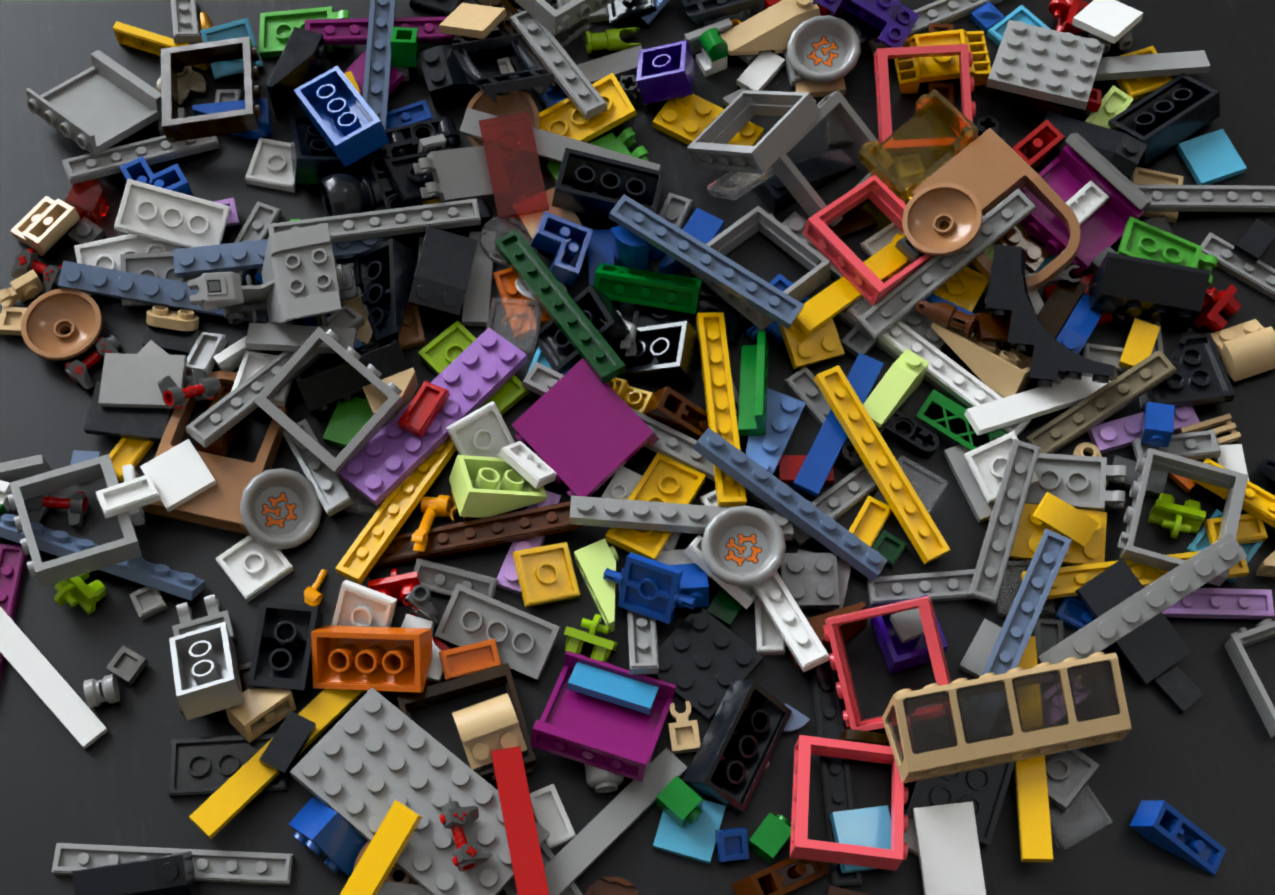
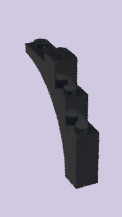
[985,244,1118,388]

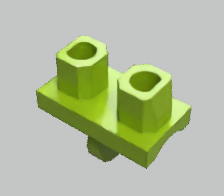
[1148,493,1206,539]
[54,572,106,615]
[564,614,618,662]

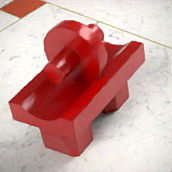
[1048,0,1089,36]
[1193,284,1242,333]
[368,568,421,607]

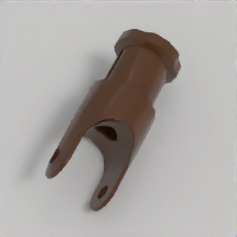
[915,300,978,338]

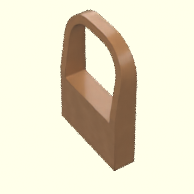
[911,128,1080,292]
[142,371,288,535]

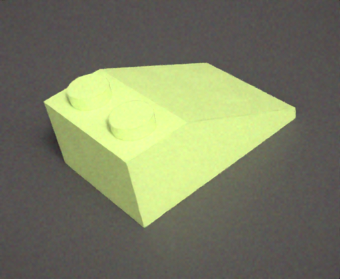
[449,455,547,518]

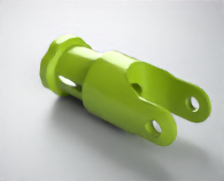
[585,27,642,54]

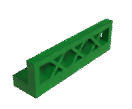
[594,263,703,314]
[738,330,769,436]
[916,389,1006,451]

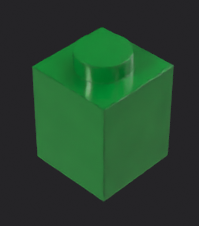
[390,27,419,68]
[656,775,703,828]
[748,812,791,865]

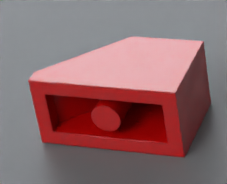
[1012,120,1065,169]

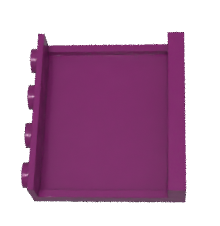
[1019,144,1145,278]
[512,358,659,497]
[531,651,676,782]

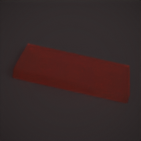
[479,111,549,220]

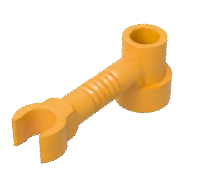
[411,495,453,552]

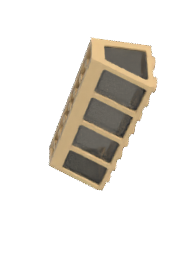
[882,652,1132,784]

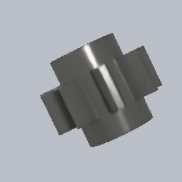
[619,74,642,105]

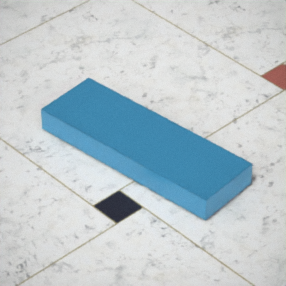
[567,662,659,715]

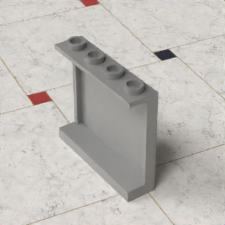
[26,50,162,156]

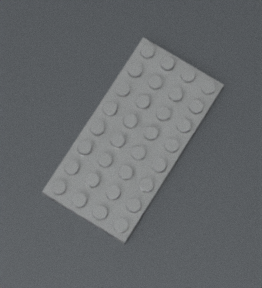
[290,688,550,895]

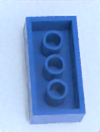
[294,65,390,167]

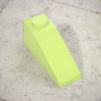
[863,349,929,428]
[574,538,619,633]

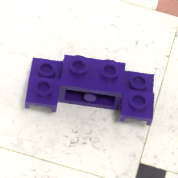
[812,0,920,48]

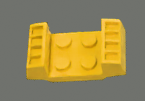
[894,29,991,94]

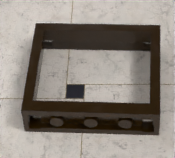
[161,36,262,143]
[396,663,538,785]

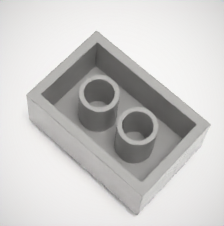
[169,622,244,720]

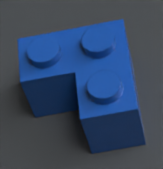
[120,156,193,196]
[530,211,593,286]
[288,797,367,877]

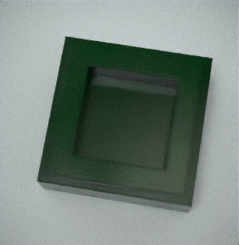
[872,530,908,569]
[706,589,743,628]

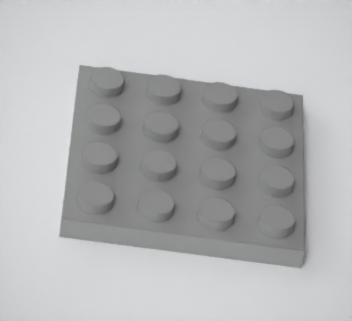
[986,20,1106,110]

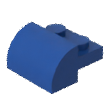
[611,225,666,271]

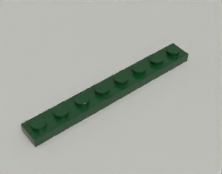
[494,229,626,384]

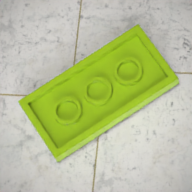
[418,320,529,416]

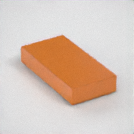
[438,639,501,681]

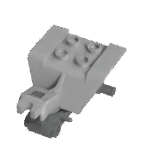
[187,223,357,327]

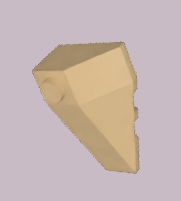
[720,0,821,56]
[931,322,1032,398]

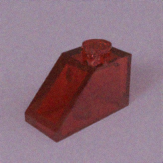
[64,178,109,225]

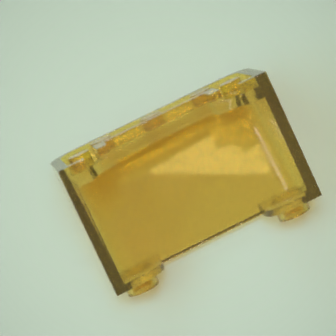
[859,89,978,205]

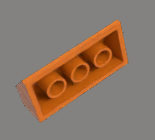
[311,625,433,693]

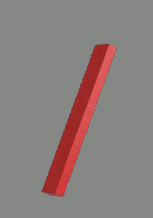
[491,746,549,895]

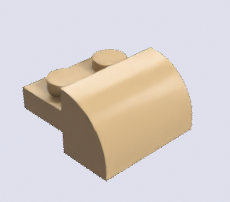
[10,196,80,256]
[1211,319,1275,382]
[452,693,527,770]

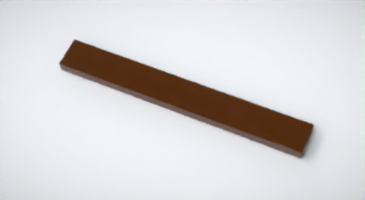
[372,501,582,569]

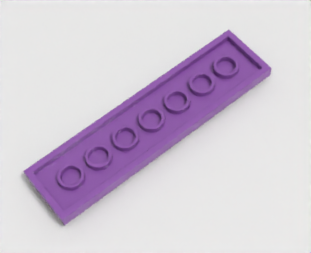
[339,328,529,506]

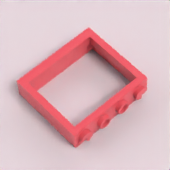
[874,44,978,153]
[802,174,934,306]
[823,595,952,731]
[790,735,908,871]

